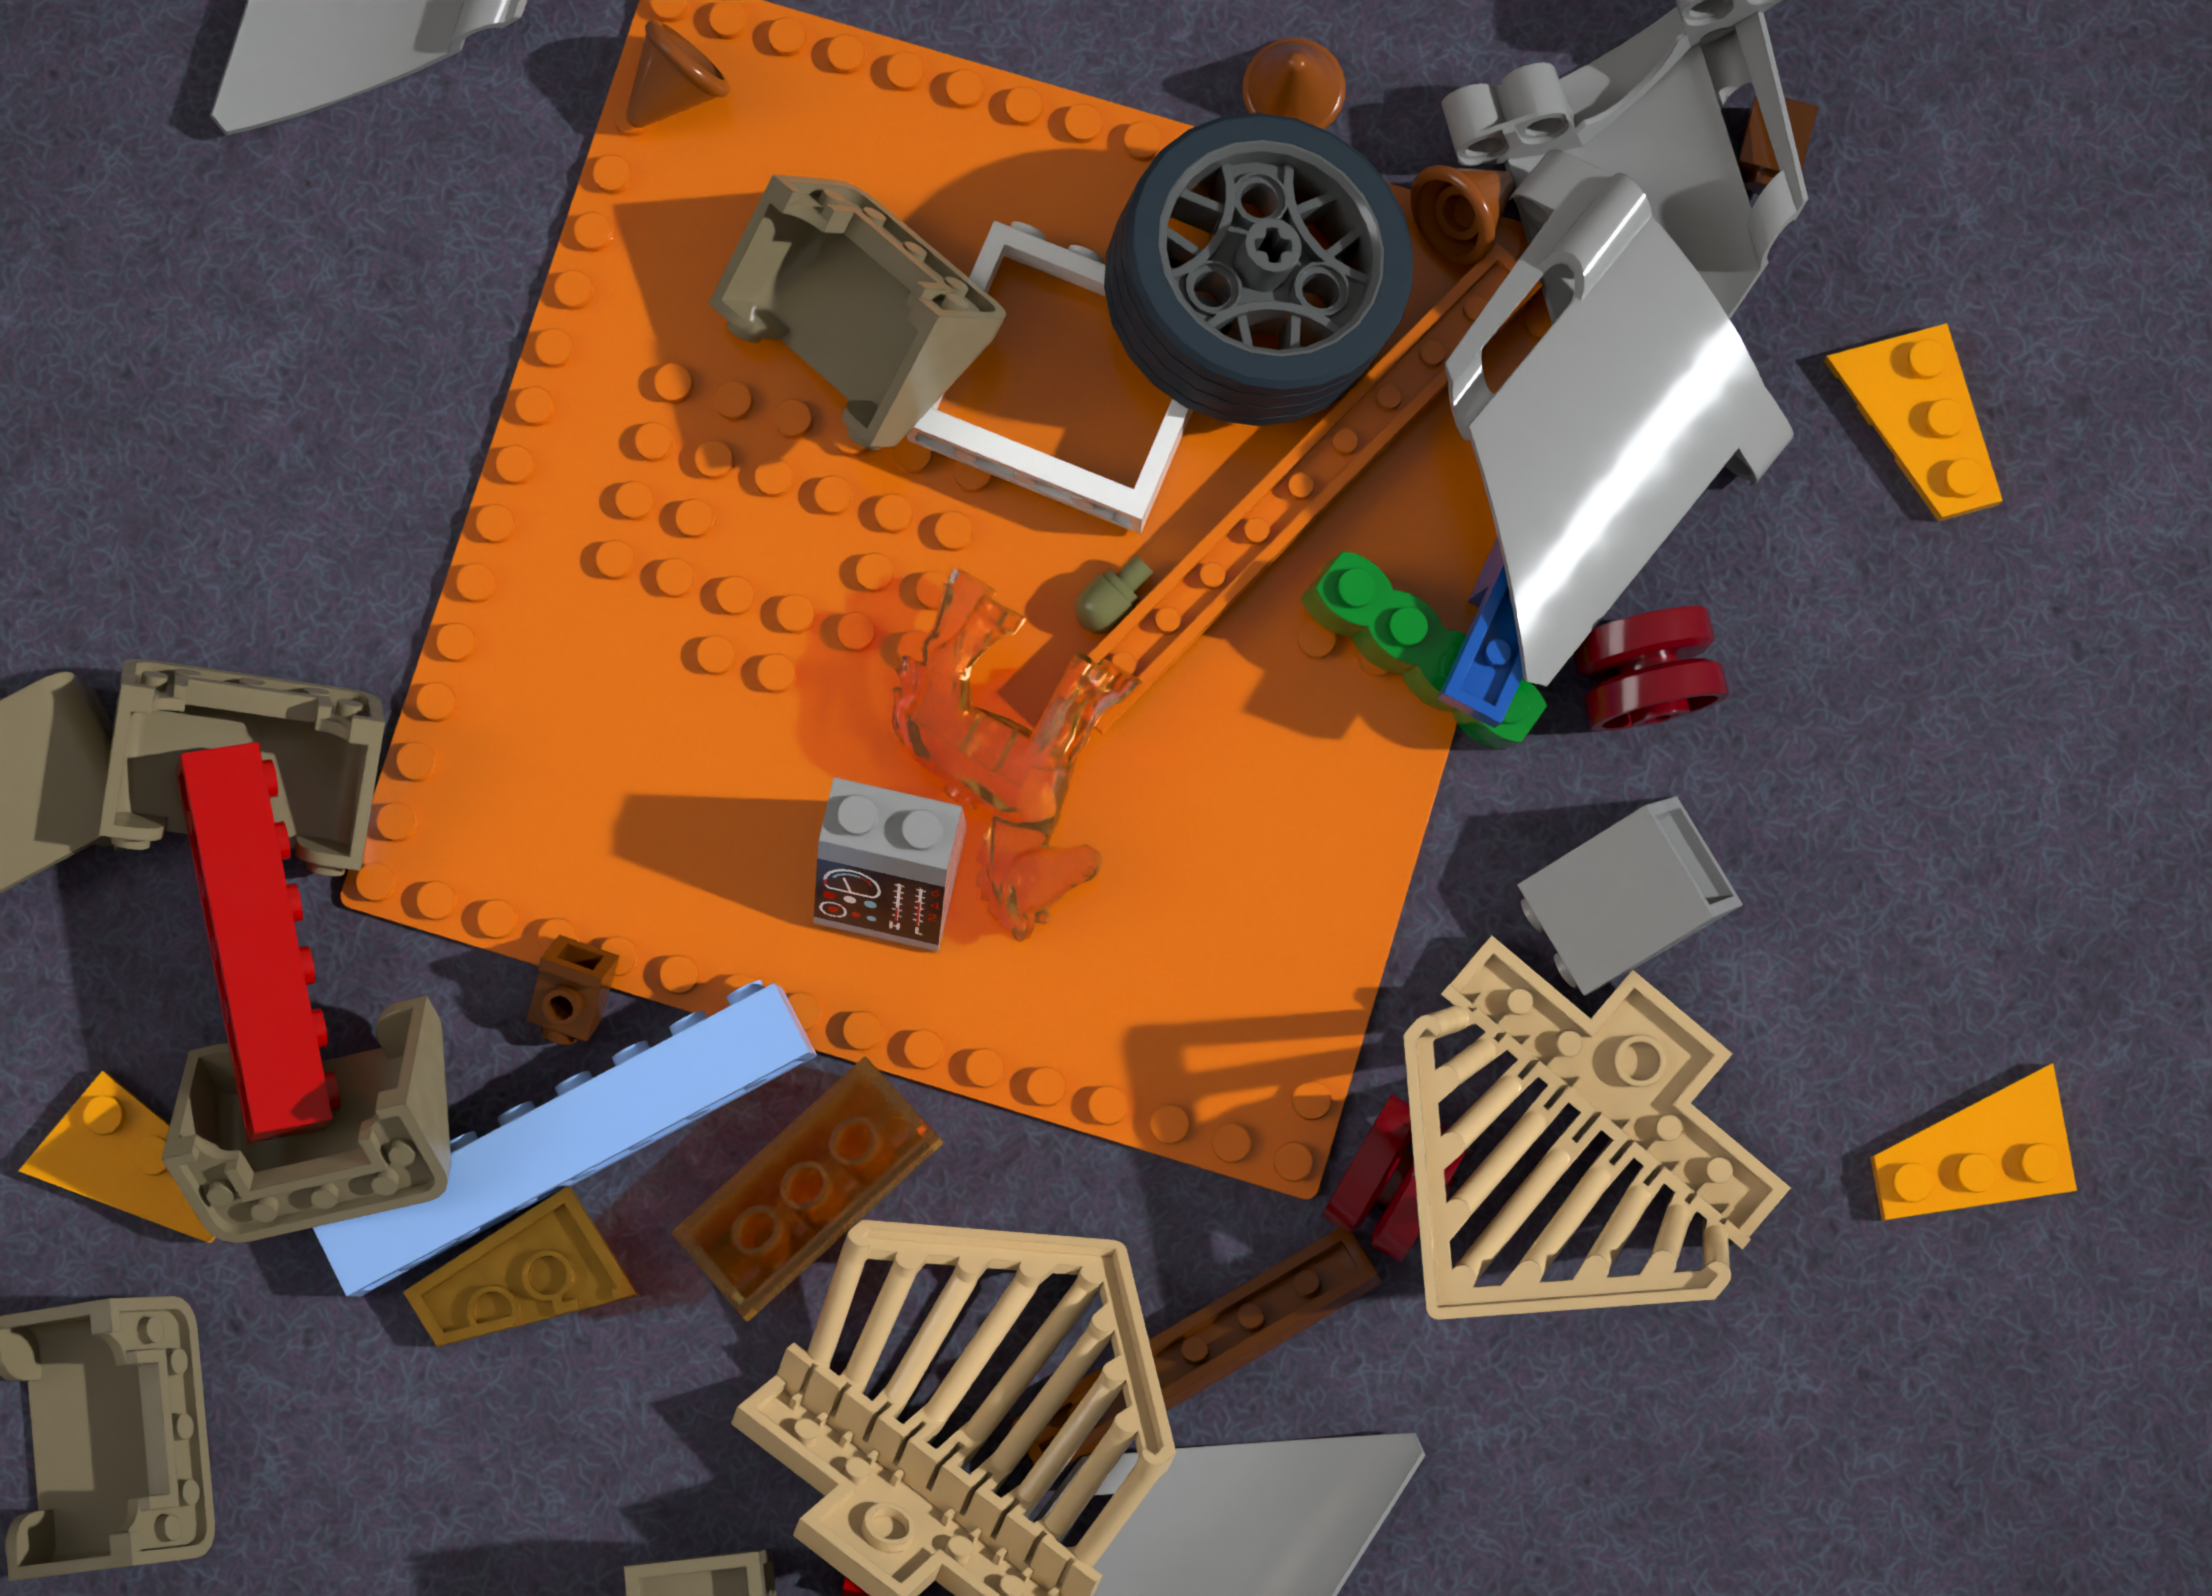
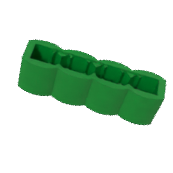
[1301,551,1547,750]

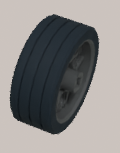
[1104,113,1413,426]

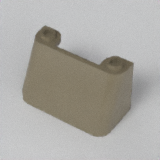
[708,174,1007,450]
[99,659,385,876]
[0,671,128,894]
[161,995,451,1243]
[0,1296,215,1581]

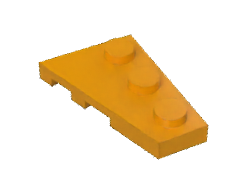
[1824,323,2003,522]
[1870,1063,2077,1221]
[19,1071,216,1243]

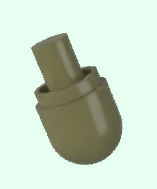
[1075,555,1154,634]

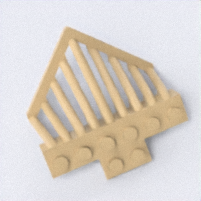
[1403,935,1791,1320]
[731,1220,1176,1596]

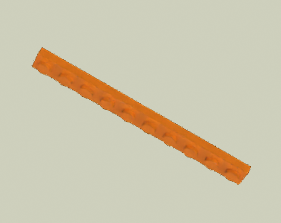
[1056,242,1543,735]

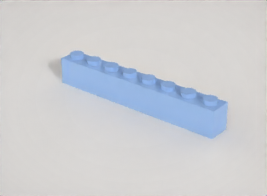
[313,980,817,1297]

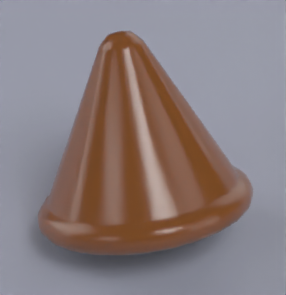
[626,20,730,128]
[1242,37,1346,130]
[1410,165,1514,264]

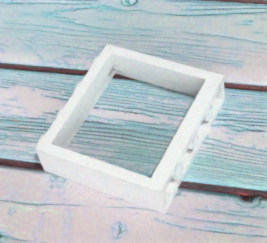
[907,220,1219,535]

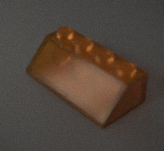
[671,1056,944,1322]

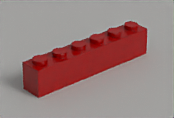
[175,742,340,1144]

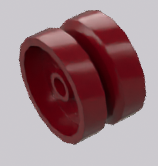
[1573,606,1729,732]
[1321,1094,1467,1263]

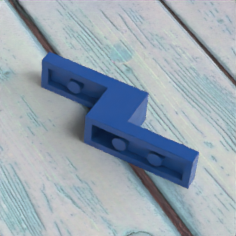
[1437,537,1523,728]

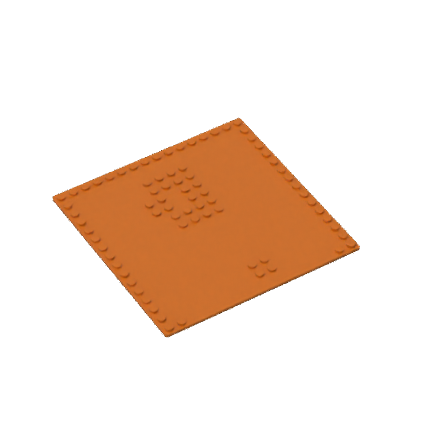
[340,0,1552,1200]

